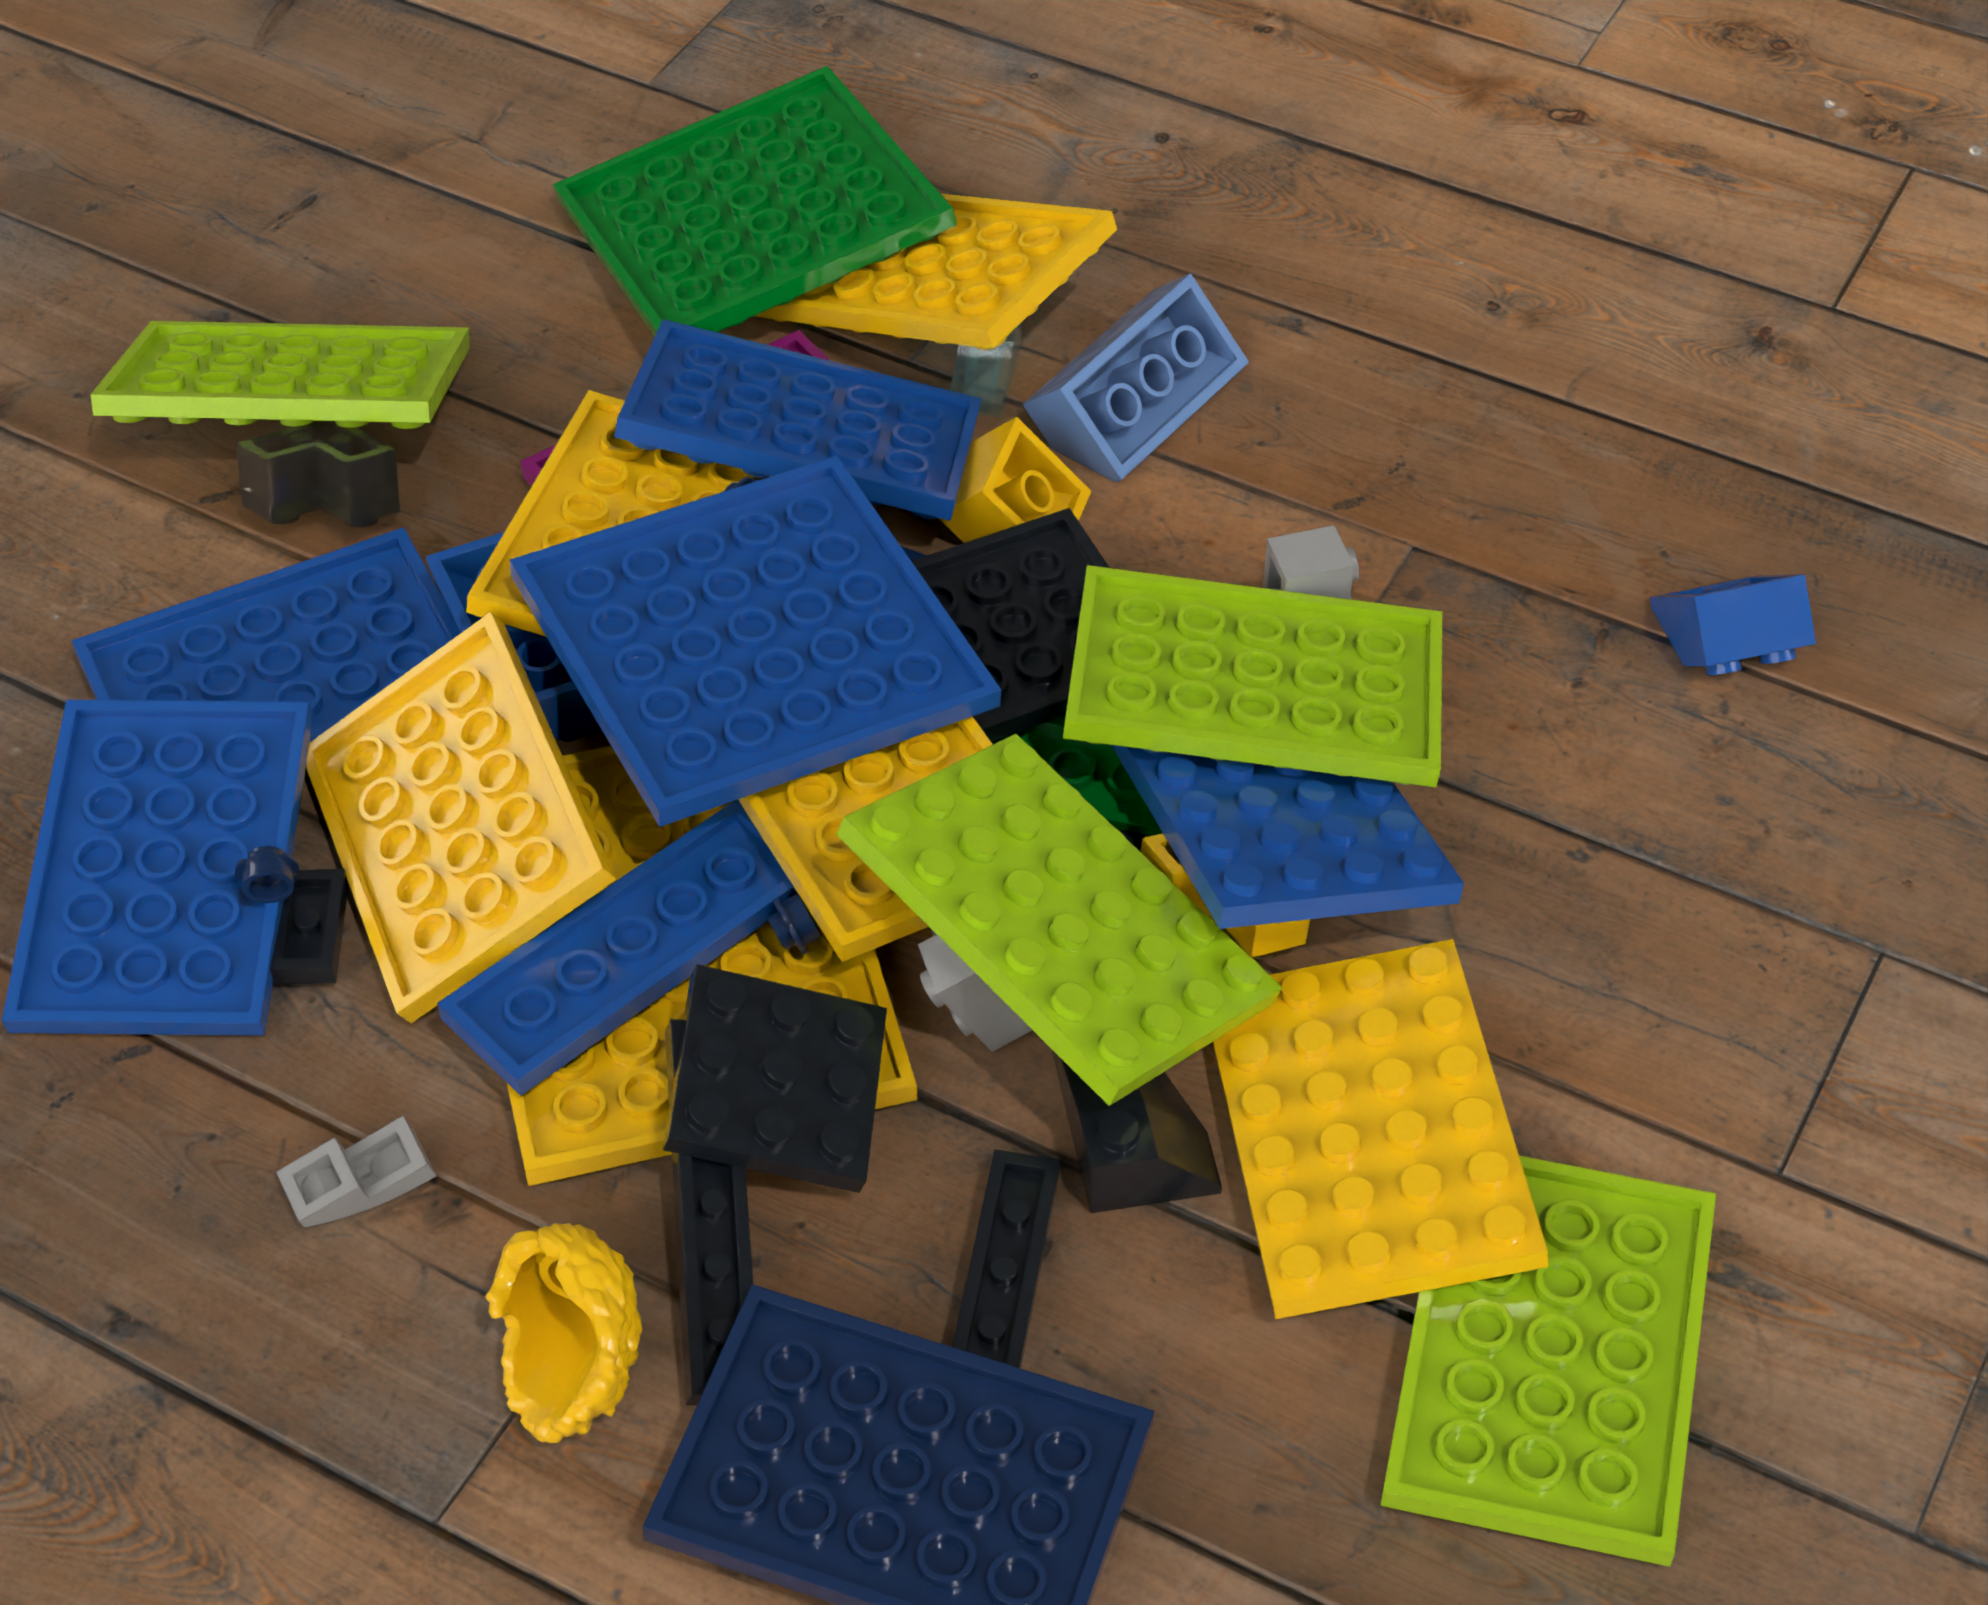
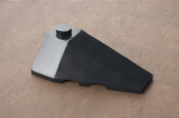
[1052,1050,1222,1214]

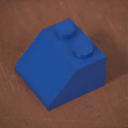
[1650,574,1816,675]

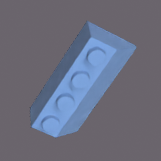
[1022,273,1249,482]

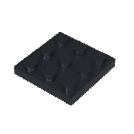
[663,964,887,1193]

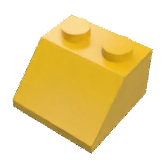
[939,417,1092,543]

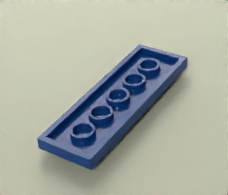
[437,800,801,1096]

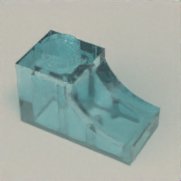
[950,322,1022,418]

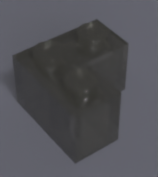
[236,421,400,527]

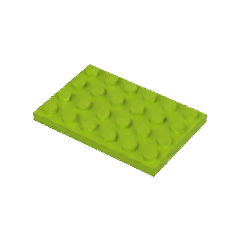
[90,321,470,429]
[1063,565,1442,788]
[836,734,1283,1106]
[1380,1156,1716,1567]

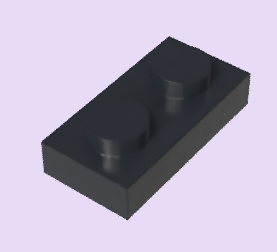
[270,869,349,985]

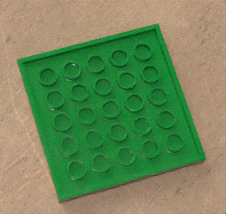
[553,66,957,337]

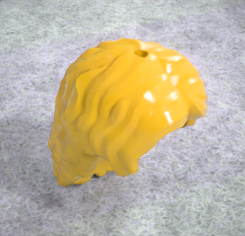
[485,1223,642,1443]

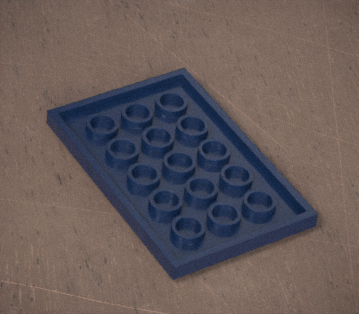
[642,1284,1154,1605]

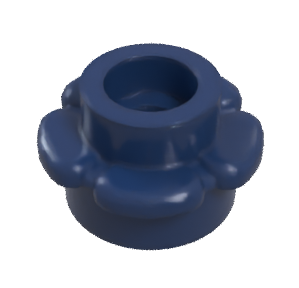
[235,846,299,903]
[767,893,822,955]

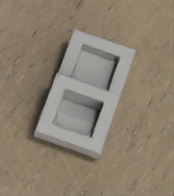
[276,1116,437,1228]

